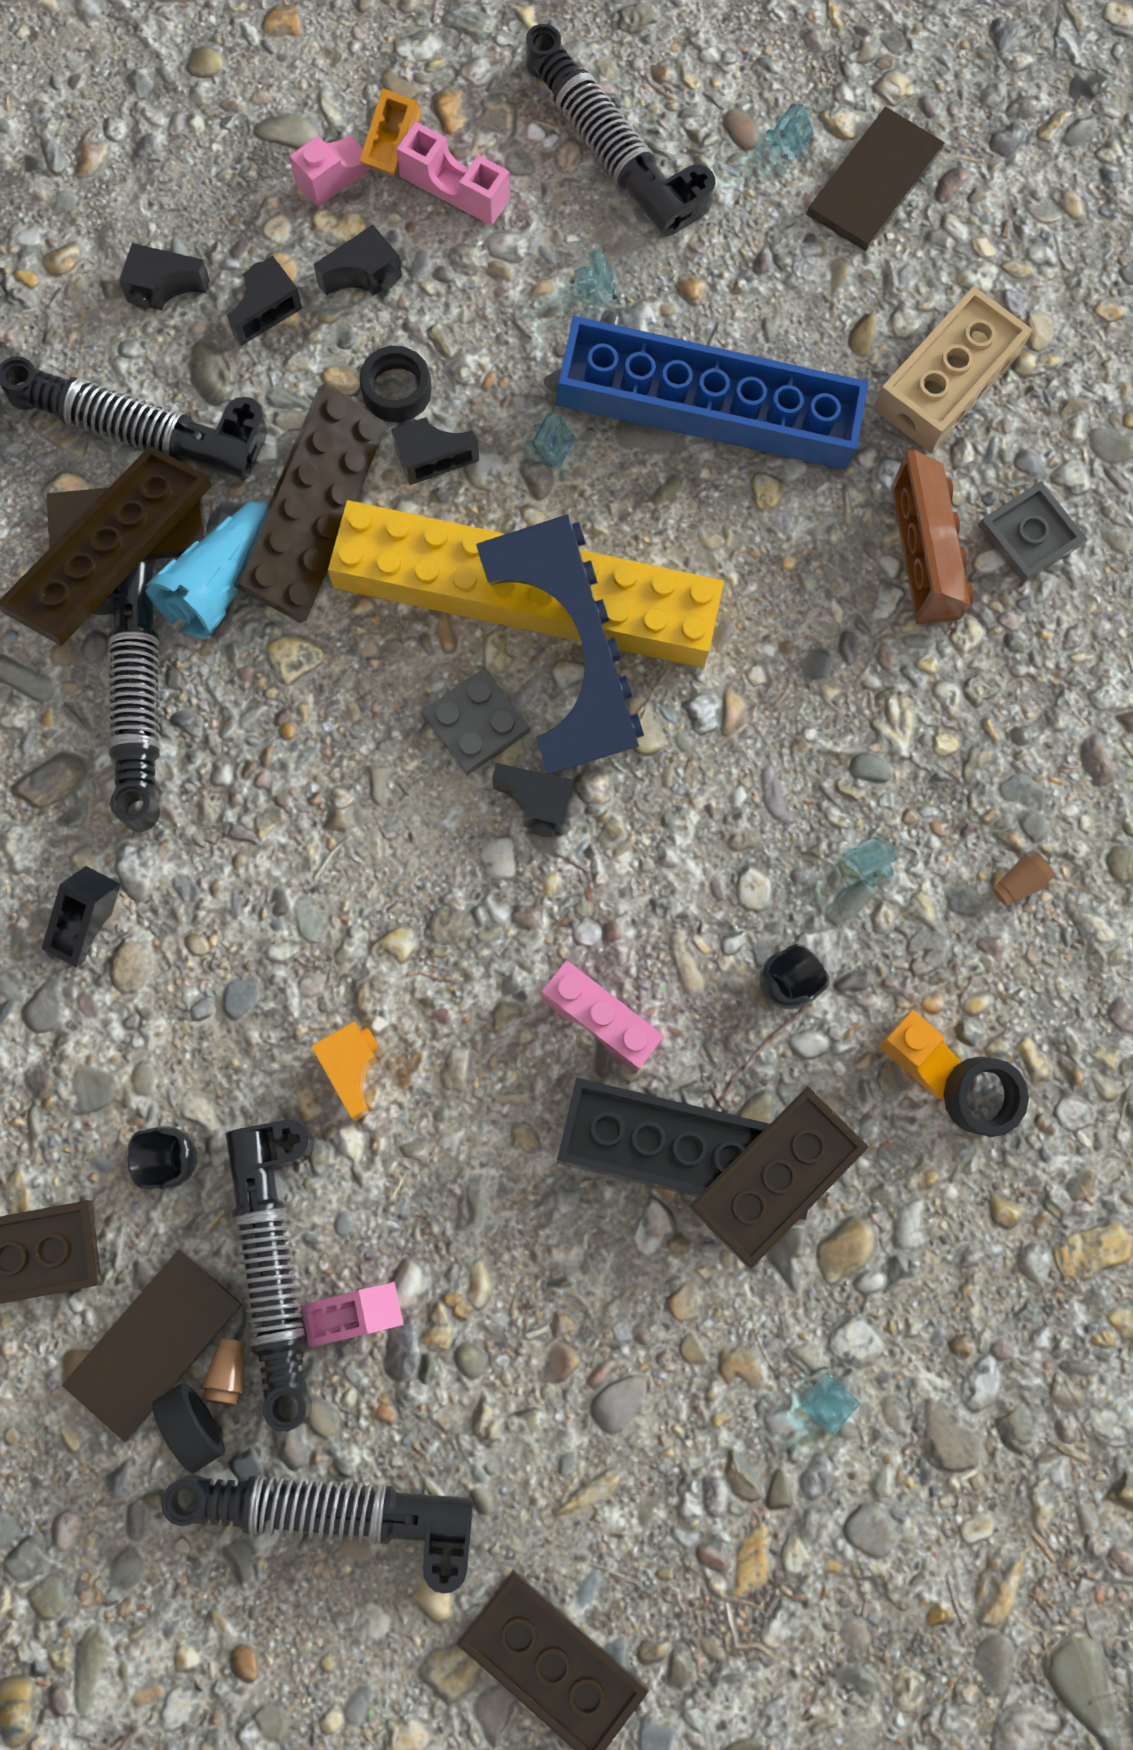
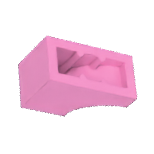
[289,135,372,207]
[300,1282,404,1348]

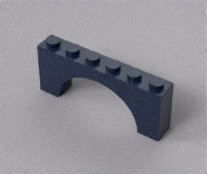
[476,514,644,774]

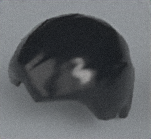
[759,944,829,1009]
[127,1126,197,1190]

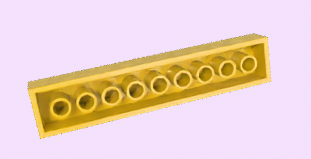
[328,500,724,668]

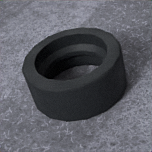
[359,345,432,423]
[943,1056,1029,1137]
[152,1382,225,1474]

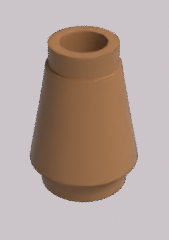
[992,852,1055,907]
[201,1339,245,1406]

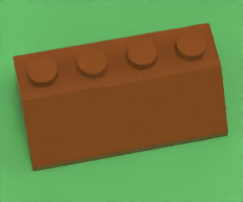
[891,450,973,624]

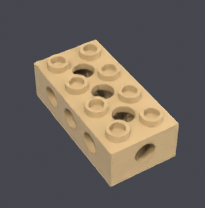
[873,286,1033,454]

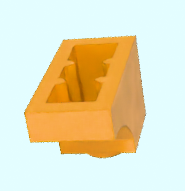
[360,88,422,177]
[877,1010,961,1100]
[311,1021,380,1122]

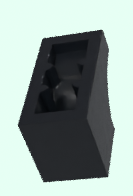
[313,225,402,296]
[119,243,210,310]
[227,256,302,346]
[391,417,479,485]
[492,763,574,837]
[42,866,121,967]

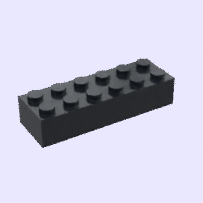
[556,1077,808,1222]

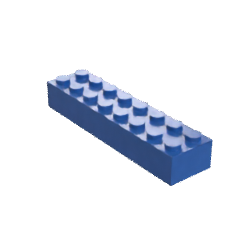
[555,316,868,470]

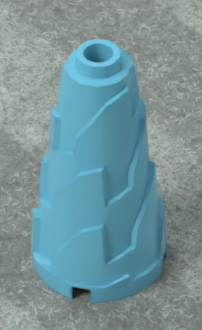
[145,501,268,639]

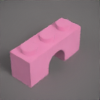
[397,122,510,226]
[541,960,664,1074]

